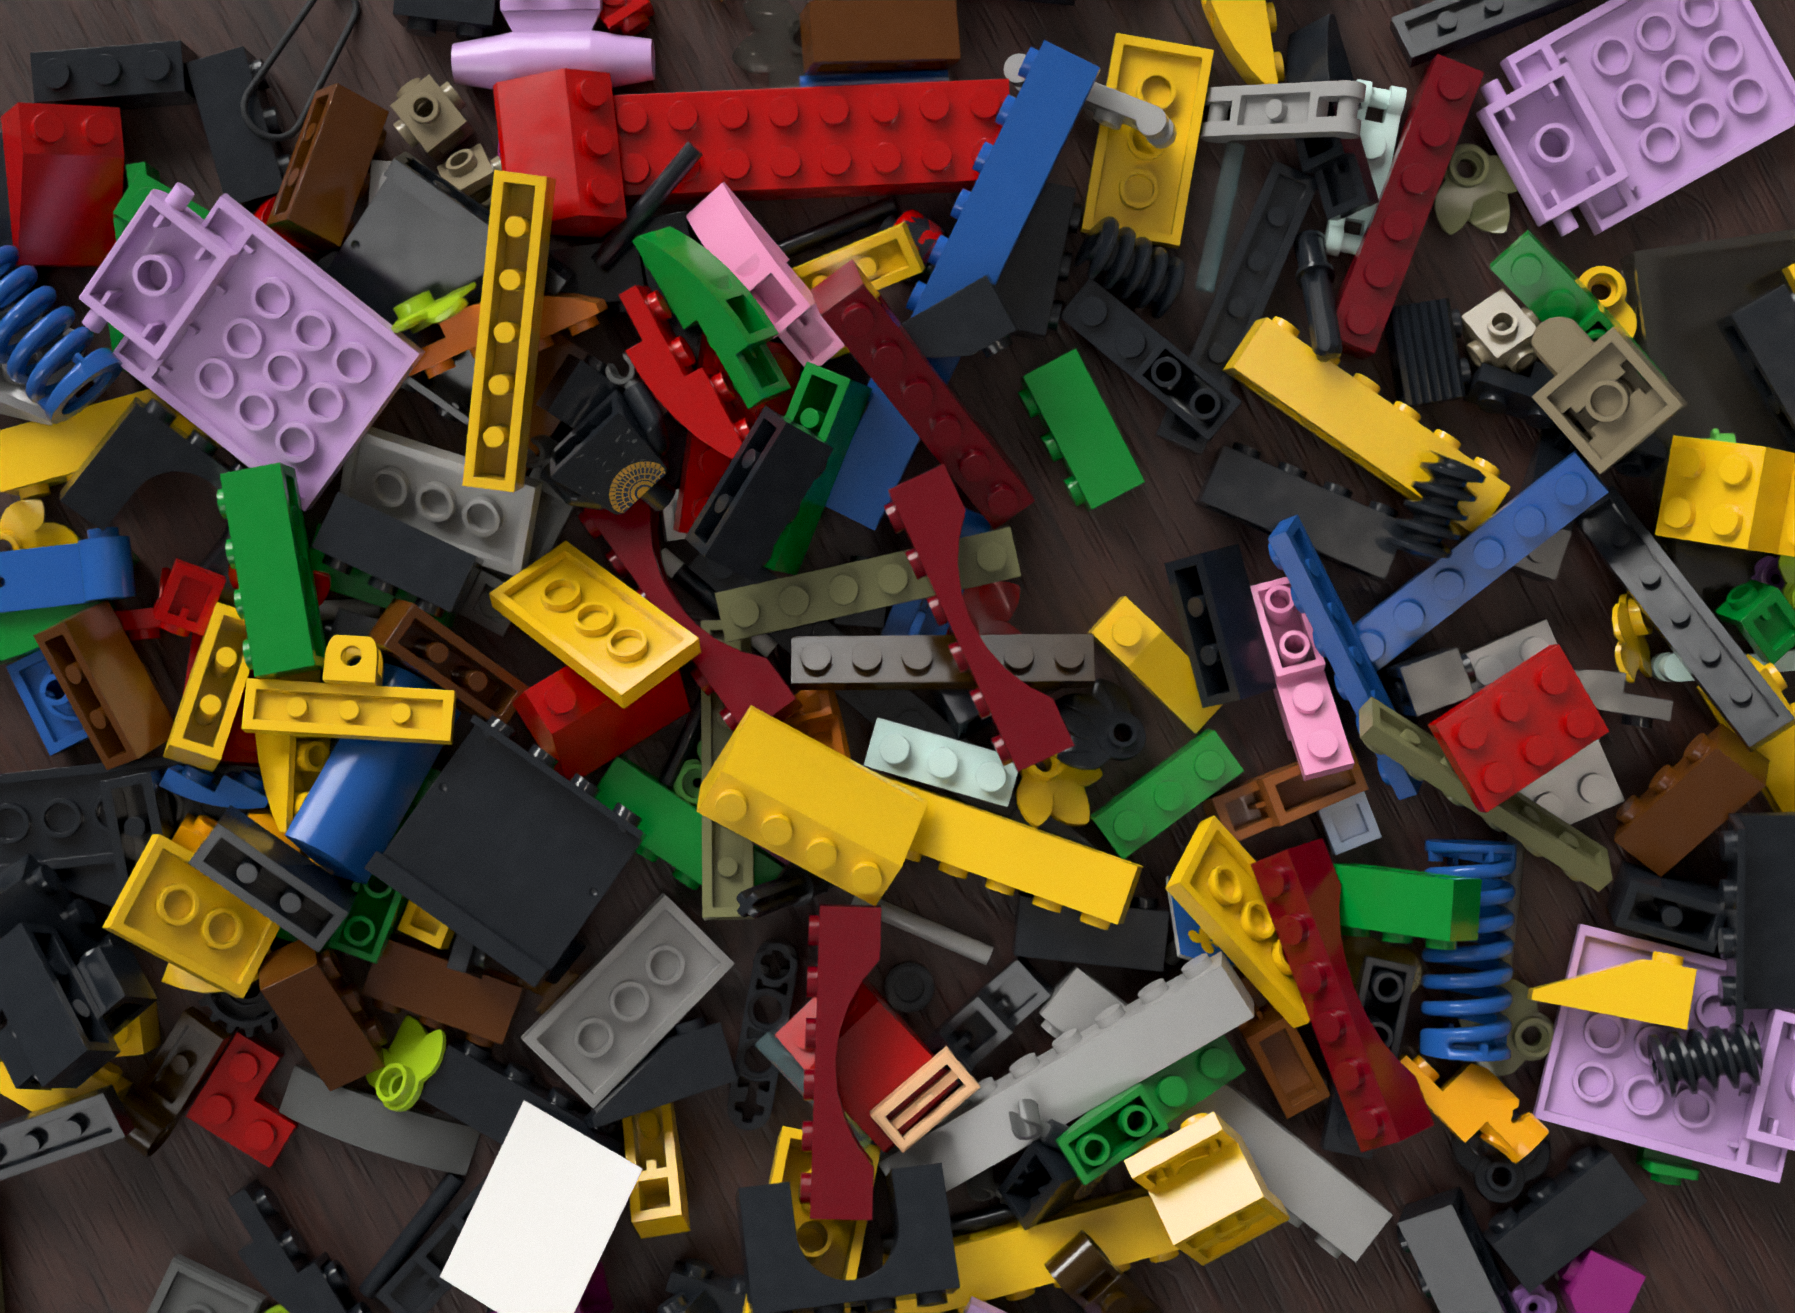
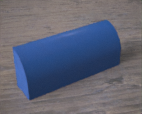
[285,663,461,884]

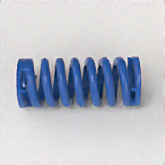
[0,235,123,424]
[1419,839,1517,1061]

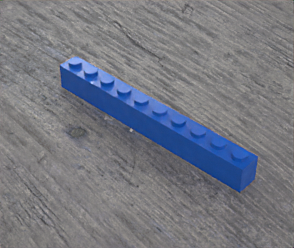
[825,40,1101,531]

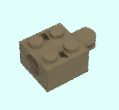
[1531,317,1688,474]

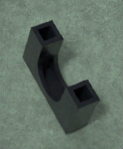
[60,397,248,608]
[735,1163,960,1313]

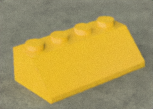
[696,705,927,906]

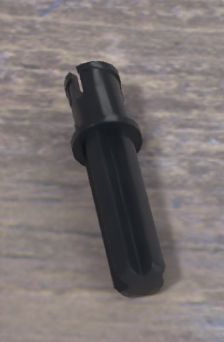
[1293,230,1343,362]
[736,867,834,919]

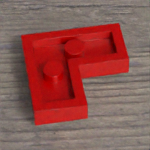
[185,1029,300,1168]

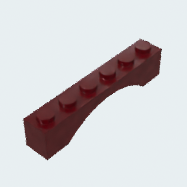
[1334,54,1484,360]
[811,259,1035,530]
[883,464,1075,772]
[577,499,803,733]
[1250,838,1435,1152]
[800,904,882,1220]

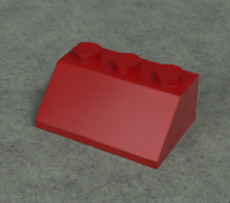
[493,68,627,238]
[512,665,690,781]

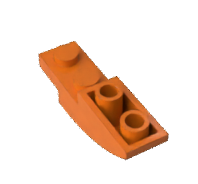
[409,292,608,379]

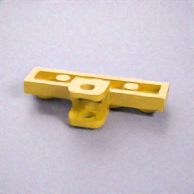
[791,222,925,359]
[241,635,457,745]

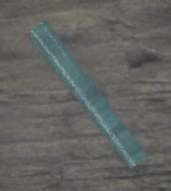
[1195,143,1246,293]
[755,1032,873,1149]

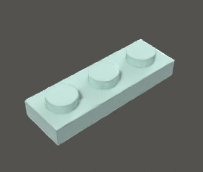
[863,717,1018,807]

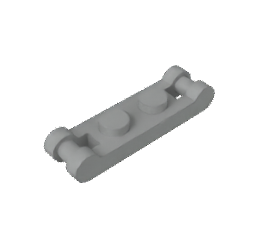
[1003,53,1177,149]
[1200,80,1366,143]

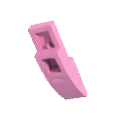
[686,182,845,368]
[1250,577,1354,781]

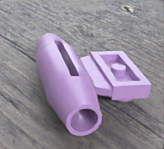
[451,0,655,90]

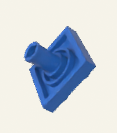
[6,650,89,756]

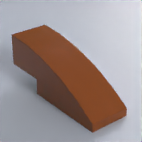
[1201,743,1369,842]
[1233,967,1331,1119]

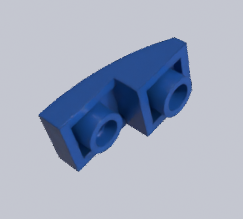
[159,764,269,809]

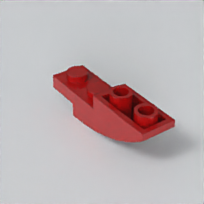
[619,285,753,459]

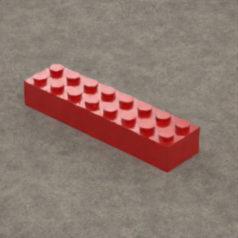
[613,79,1010,206]

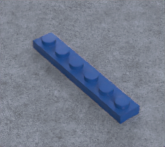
[1353,450,1608,672]
[1268,514,1423,800]

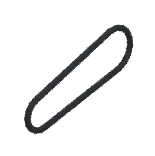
[240,0,360,142]

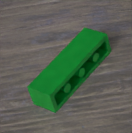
[764,361,872,575]
[217,462,326,679]
[595,754,785,890]

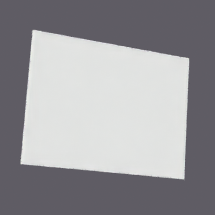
[440,1100,642,1313]

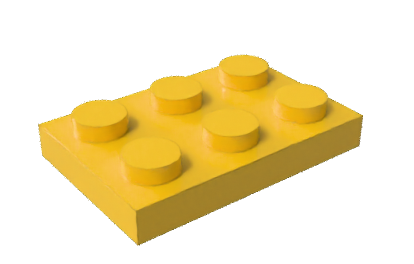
[102,834,280,998]

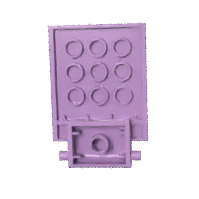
[1476,0,1795,237]
[79,182,425,511]
[1533,924,1795,1183]

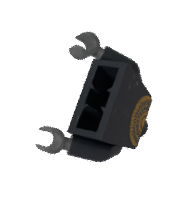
[526,353,676,515]
[966,1099,1109,1231]

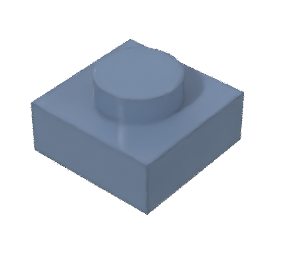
[1316,791,1382,855]

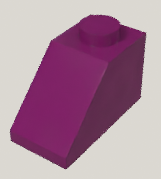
[1557,1246,1646,1313]

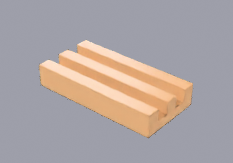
[869,1046,981,1153]

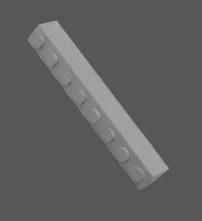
[878,951,1254,1192]
[1038,962,1393,1262]

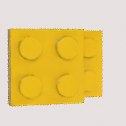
[1655,435,1795,557]
[1124,1112,1290,1266]

